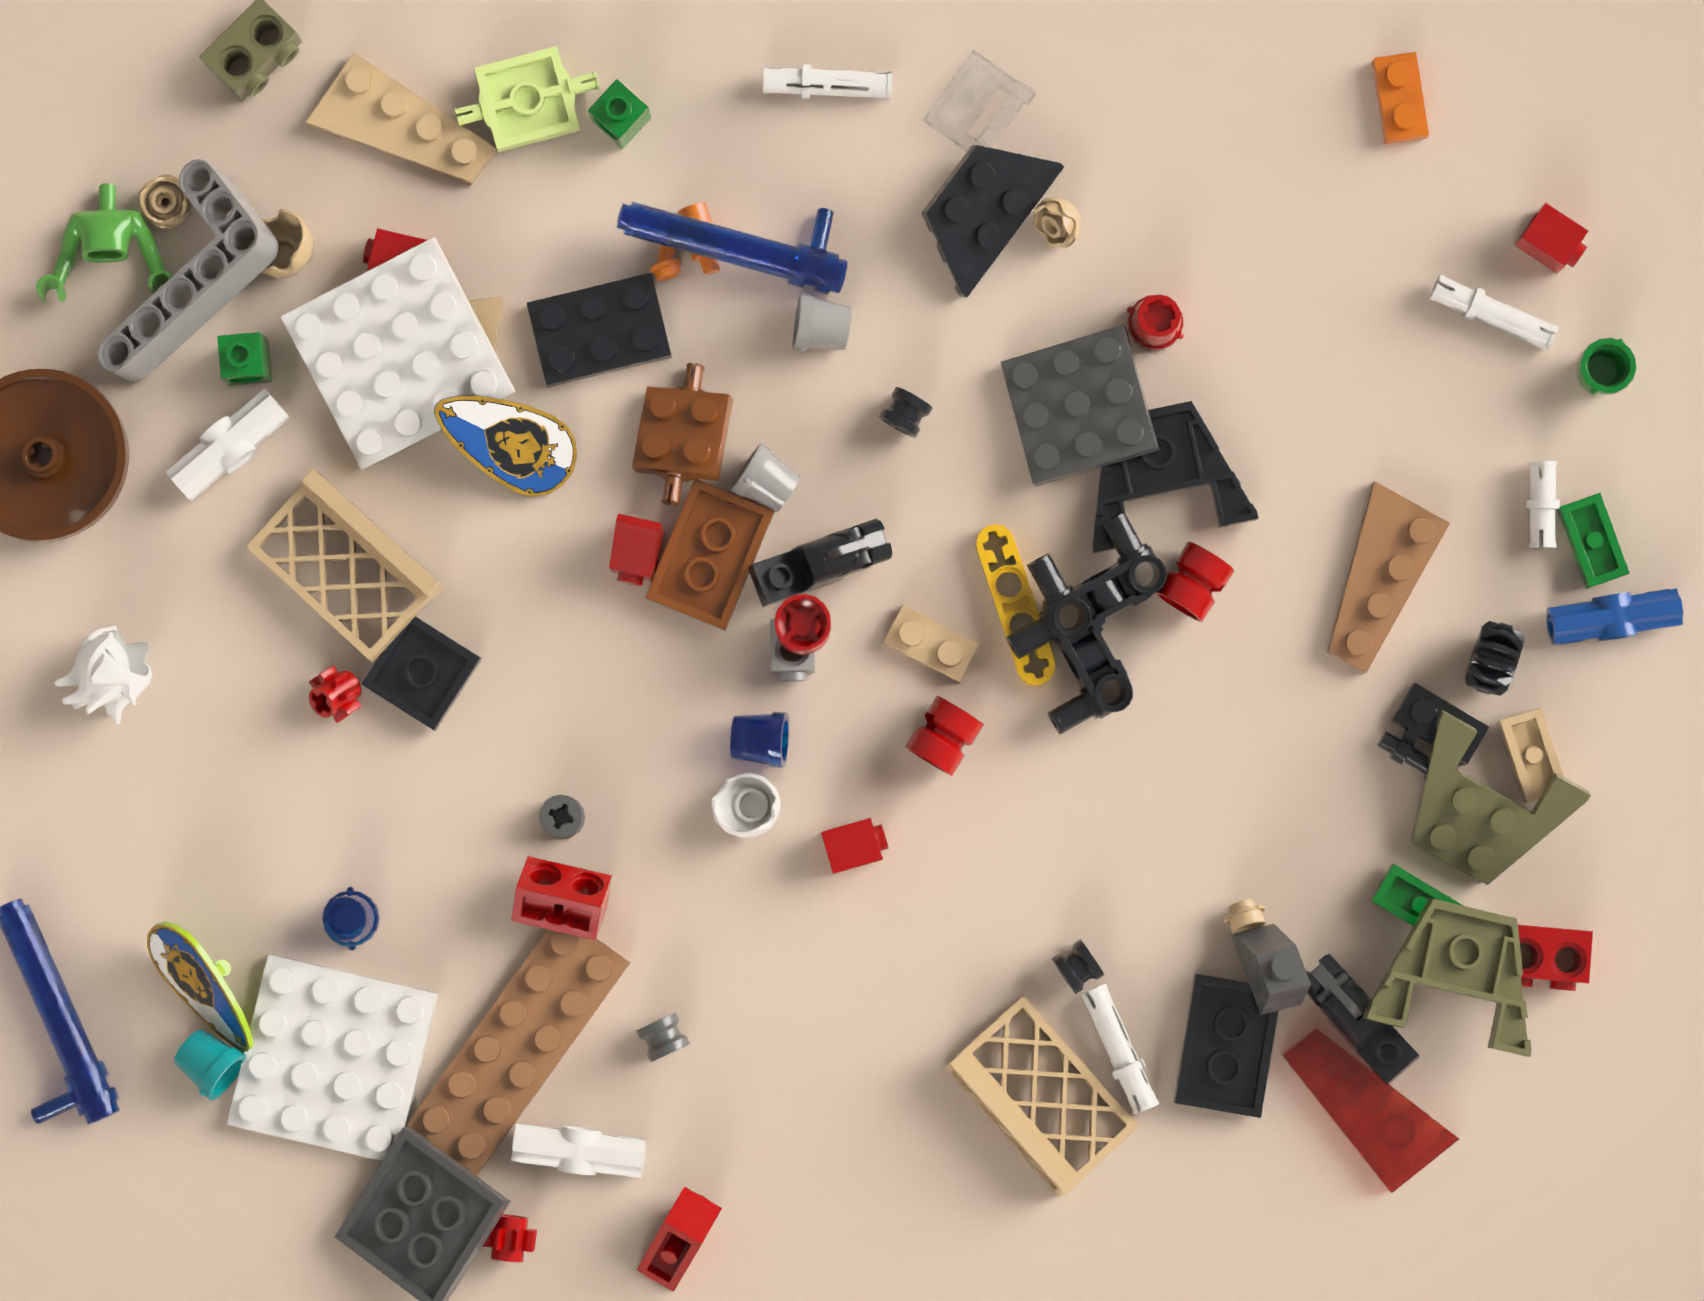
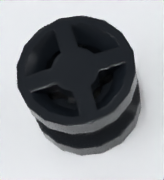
[879,387,933,438]
[1051,939,1104,994]

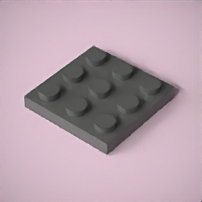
[1001,324,1159,486]
[335,1127,511,1301]

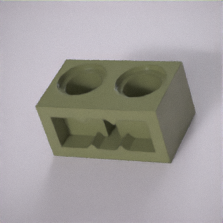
[199,0,302,101]

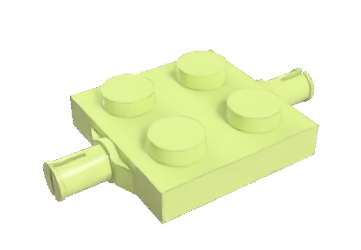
[454,46,600,153]

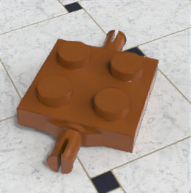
[632,363,733,506]

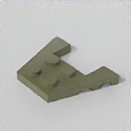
[1411,710,1591,885]
[1362,899,1532,1057]

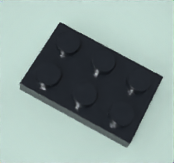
[527,273,672,388]
[1173,974,1278,1118]

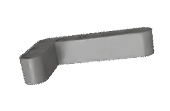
[98,159,278,382]

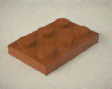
[645,479,775,631]

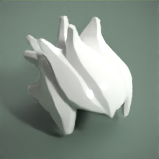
[54,626,152,725]

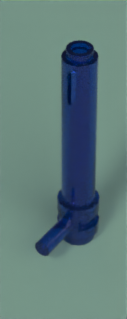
[616,201,848,295]
[0,898,120,1125]

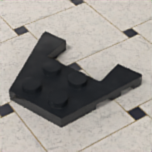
[1092,401,1259,554]

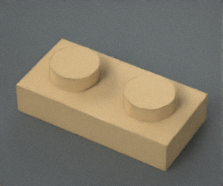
[883,605,979,683]
[1497,707,1564,803]

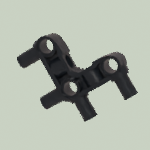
[1006,511,1167,735]

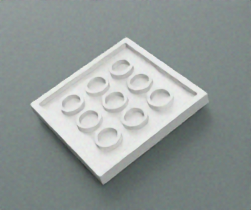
[281,237,515,470]
[227,954,439,1161]

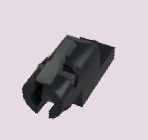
[747,518,893,607]
[1306,953,1420,1086]

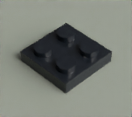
[361,616,482,731]

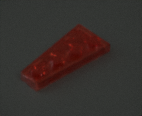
[1281,1028,1459,1193]

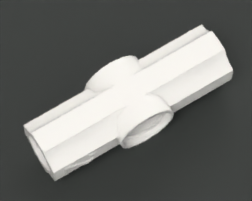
[166,388,290,501]
[511,1123,647,1178]

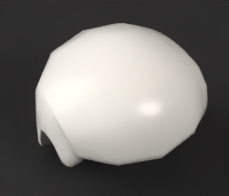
[711,772,781,839]

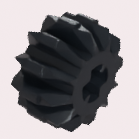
[1465,621,1525,696]

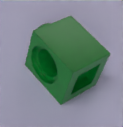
[588,79,651,149]
[217,332,272,386]

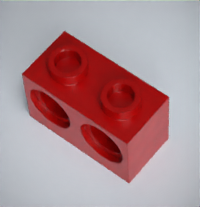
[511,856,612,940]
[1518,925,1593,991]

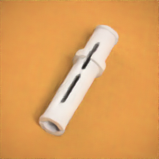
[763,64,892,100]
[1429,274,1558,351]
[1081,984,1159,1115]

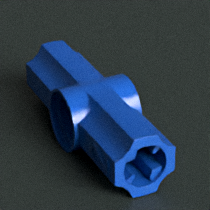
[1546,588,1684,645]

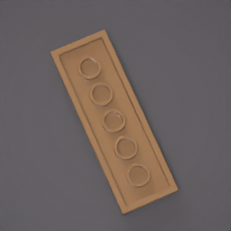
[406,929,631,1176]

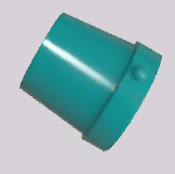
[174,1029,247,1100]

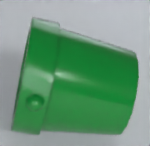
[1577,338,1636,395]

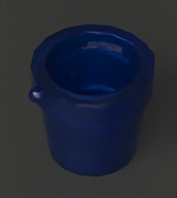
[730,712,789,768]
[322,887,380,951]

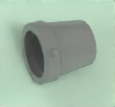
[792,292,851,352]
[731,443,800,512]

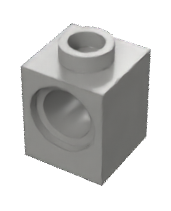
[770,619,815,682]

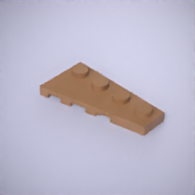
[1327,481,1450,674]

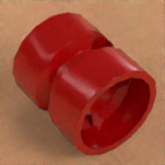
[1155,541,1235,622]
[774,594,831,655]
[905,696,984,776]

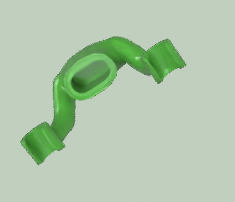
[36,183,172,303]

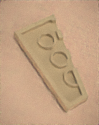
[306,53,496,185]

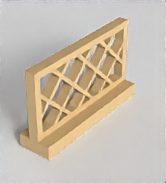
[245,468,445,663]
[943,995,1139,1197]

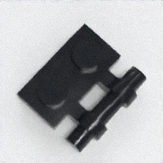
[1377,683,1489,779]

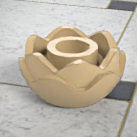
[138,174,192,229]
[1033,197,1081,248]

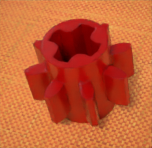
[308,665,362,723]
[482,1214,537,1262]

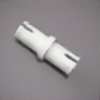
[1525,461,1560,548]

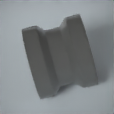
[539,795,585,839]
[636,1012,690,1062]

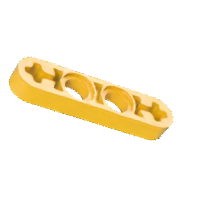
[975,524,1056,686]

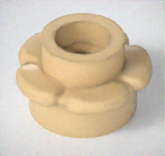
[1224,899,1265,934]

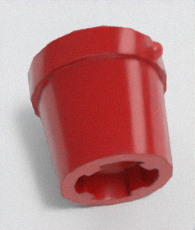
[1127,294,1184,351]

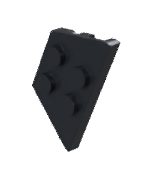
[921,145,1064,298]

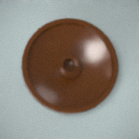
[0,369,129,542]

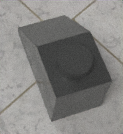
[1232,924,1311,1015]

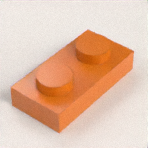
[1372,52,1429,145]

